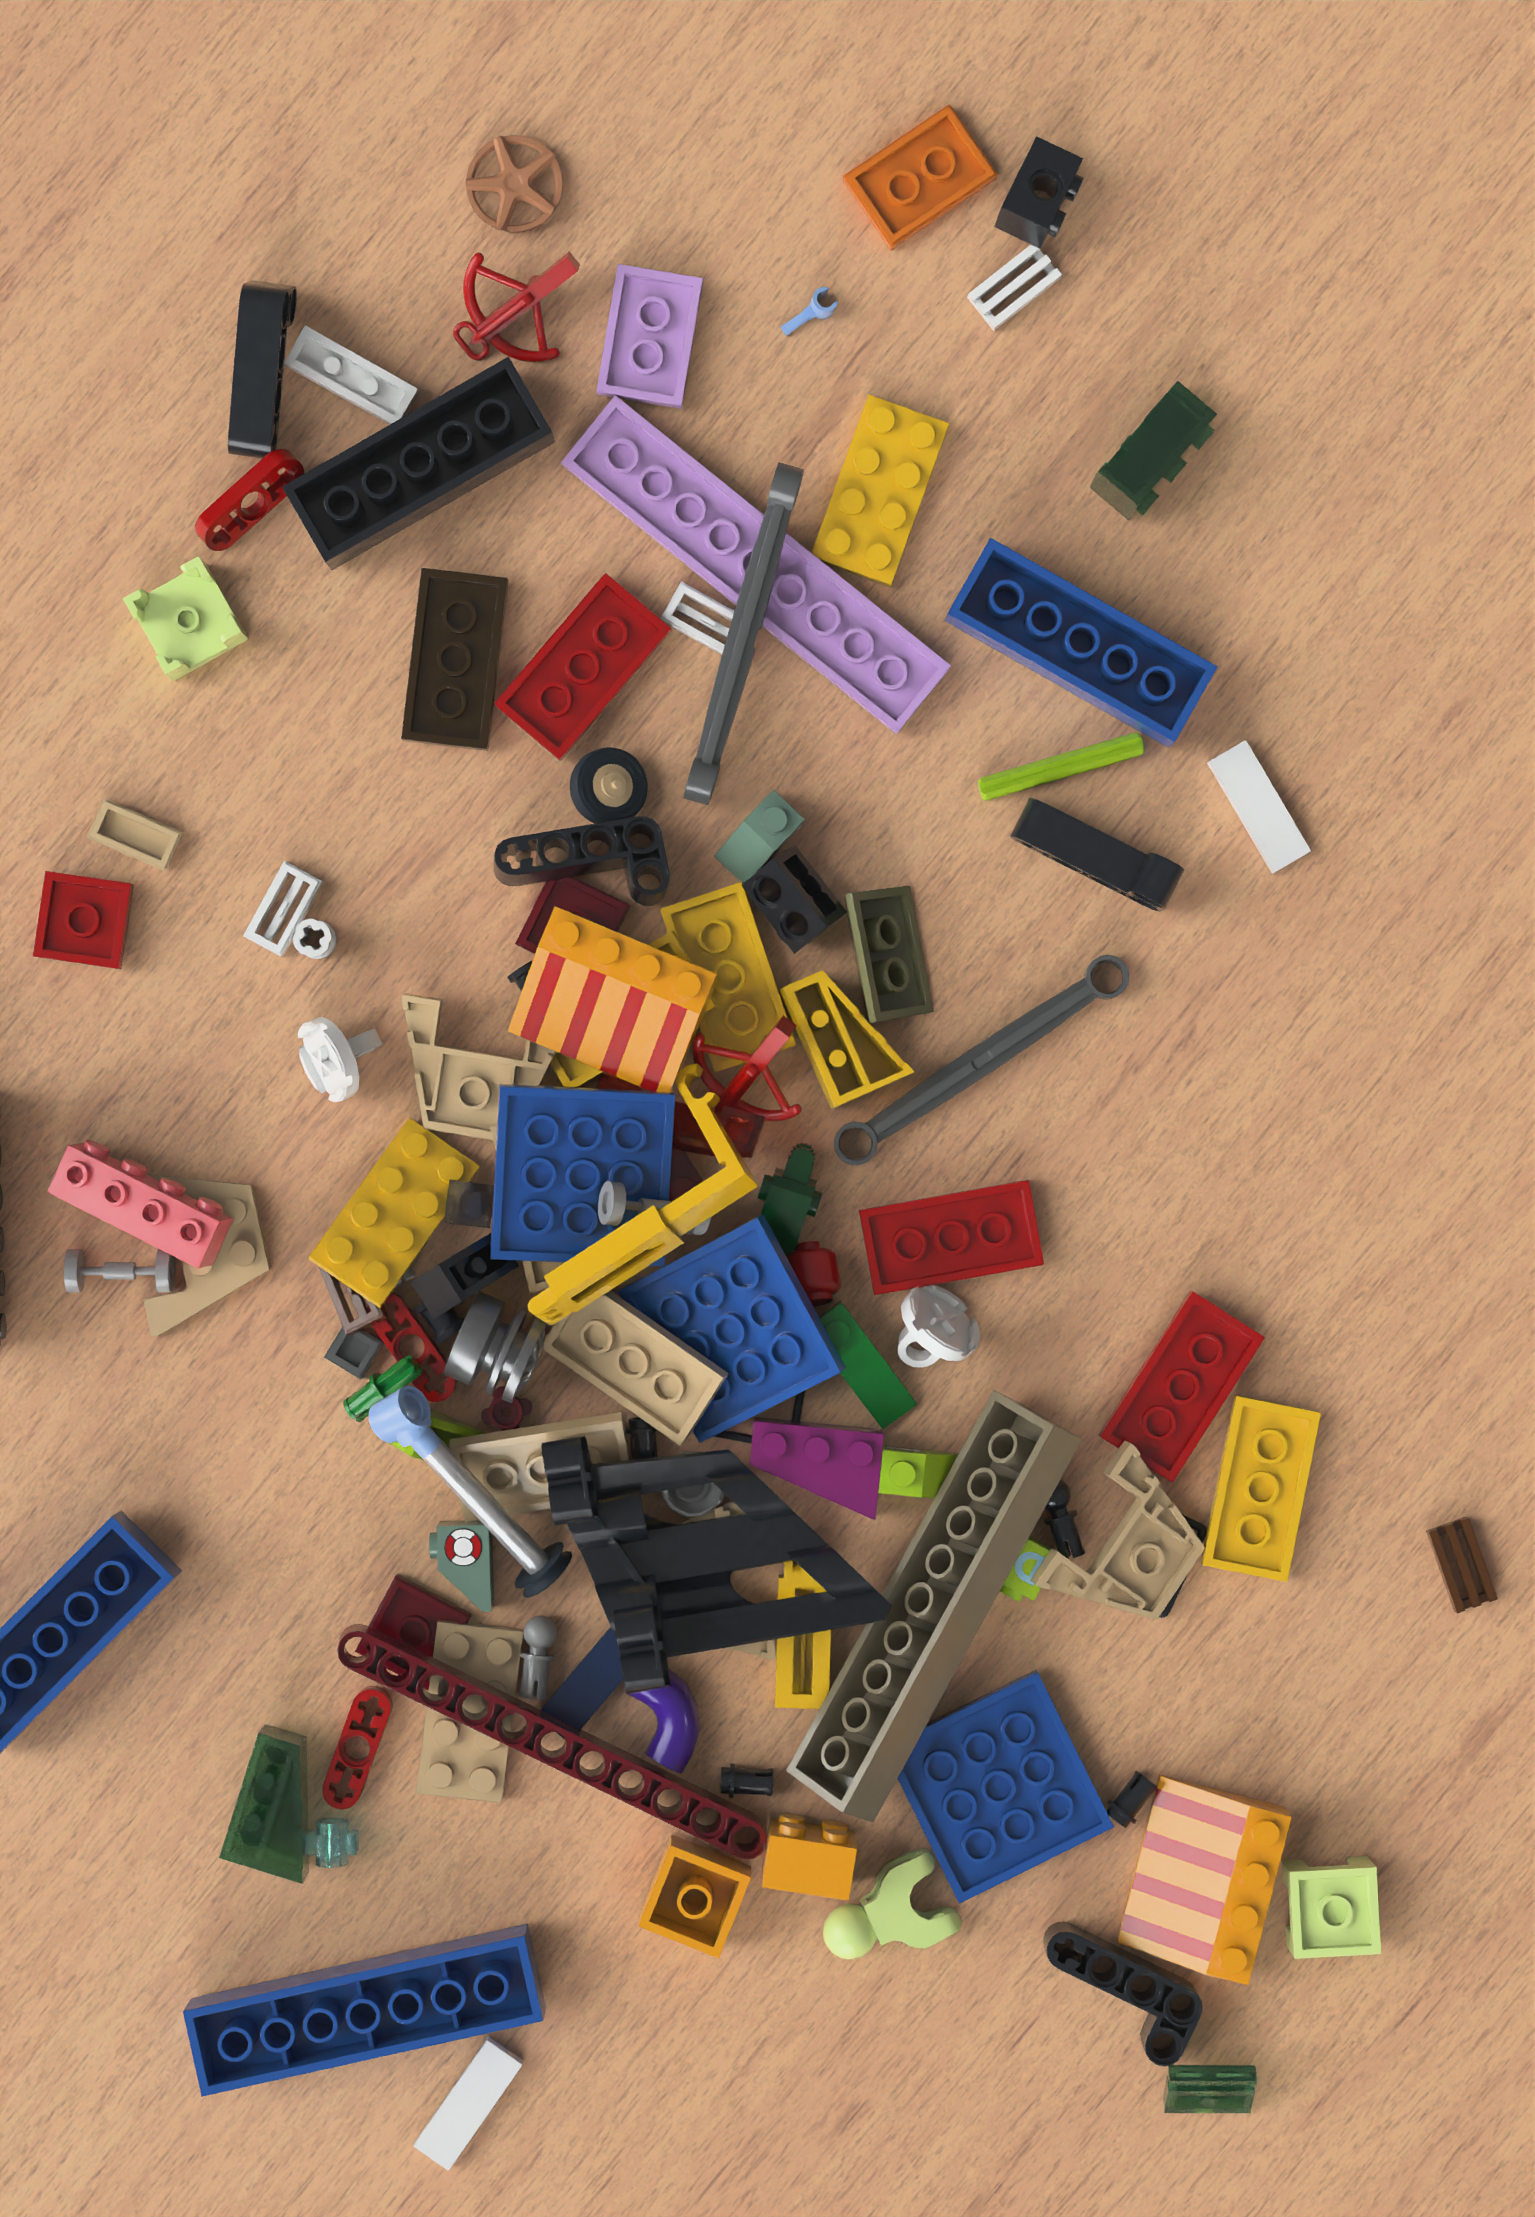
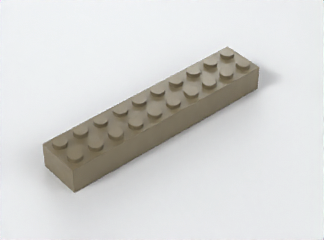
[786,1390,1082,1822]

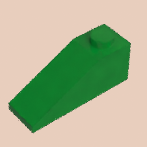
[819,1300,917,1429]

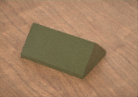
[844,886,934,1024]

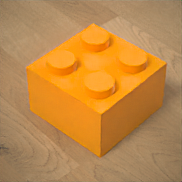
[762,1813,857,1901]
[638,1835,751,1959]

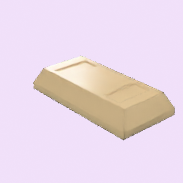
[87,798,183,872]

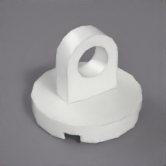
[298,1017,383,1102]
[898,1285,981,1368]

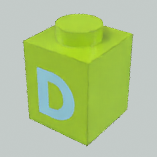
[1000,1536,1051,1602]

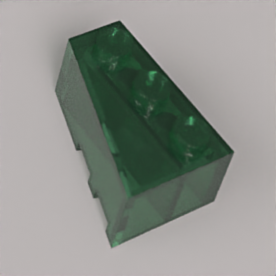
[1090,381,1217,520]
[219,1724,309,1884]

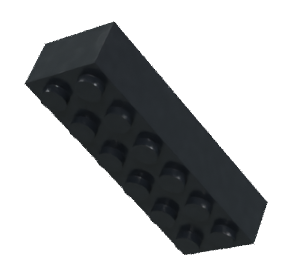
[282,357,555,570]

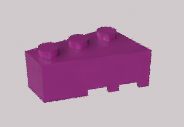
[750,1417,884,1520]

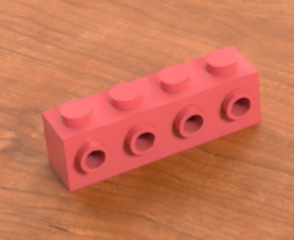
[47,1140,234,1269]

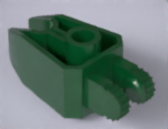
[757,1142,822,1257]

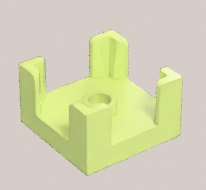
[123,556,248,681]
[1282,1856,1381,1959]

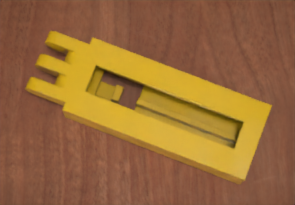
[775,1561,831,1709]

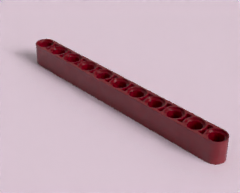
[337,1624,767,1860]

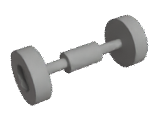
[598,1181,711,1235]
[64,1249,175,1293]

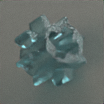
[305,1818,359,1868]

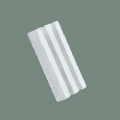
[967,245,1062,331]
[660,582,734,655]
[243,861,324,957]

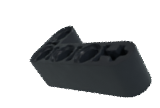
[228,280,297,458]
[1010,798,1185,912]
[493,816,670,906]
[1043,1921,1203,2067]

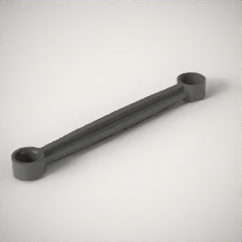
[683,462,804,805]
[834,955,1129,1165]

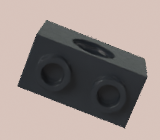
[994,136,1084,249]
[411,1233,519,1319]

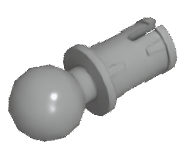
[519,1615,557,1700]

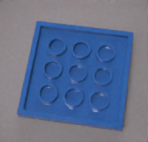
[490,1084,675,1267]
[618,1214,846,1443]
[898,1670,1114,1904]

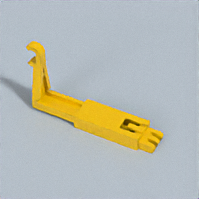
[528,1064,759,1325]

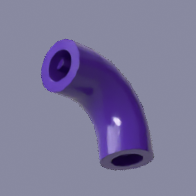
[628,1668,700,1774]

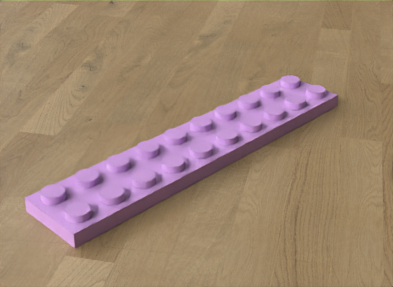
[561,395,951,735]

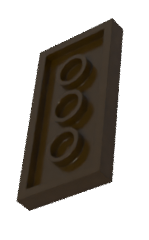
[401,568,509,751]

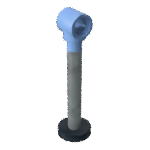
[369,1385,572,1598]

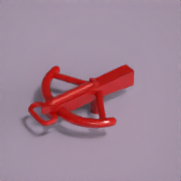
[453,251,580,362]
[692,1015,802,1127]

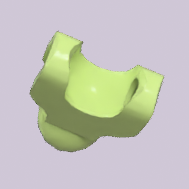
[823,1848,962,1959]

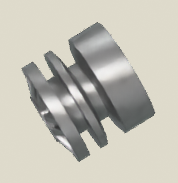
[443,1291,546,1403]

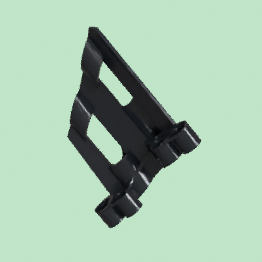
[541,1436,892,1694]

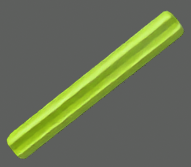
[978,732,1145,801]

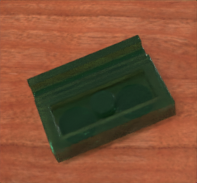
[1163,2065,1257,2114]

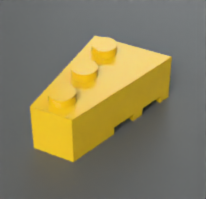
[779,970,914,1109]

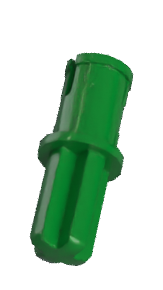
[343,1355,422,1422]

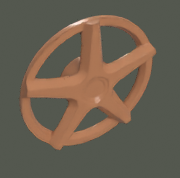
[466,135,563,233]

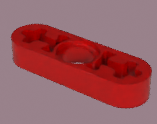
[195,449,304,551]
[367,1292,457,1402]
[322,1686,393,1810]

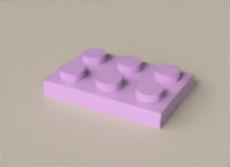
[596,264,703,409]

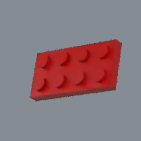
[494,573,672,761]
[859,1180,1044,1295]
[1098,1290,1265,1483]

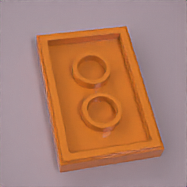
[843,104,998,251]

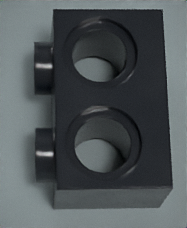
[741,844,848,954]

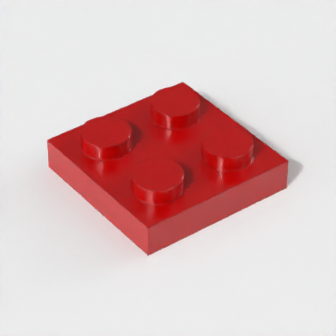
[33,871,134,969]

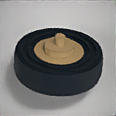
[570,747,648,823]

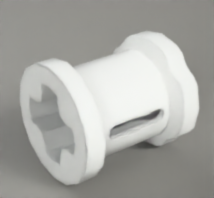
[293,918,337,959]

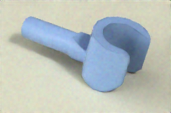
[780,287,838,336]

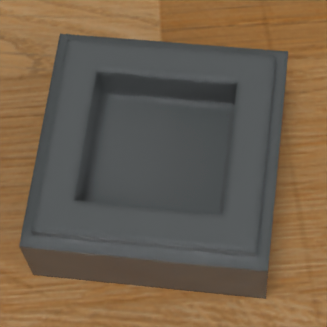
[324,1326,384,1380]

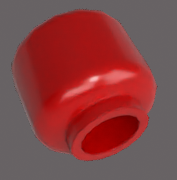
[787,1241,841,1307]

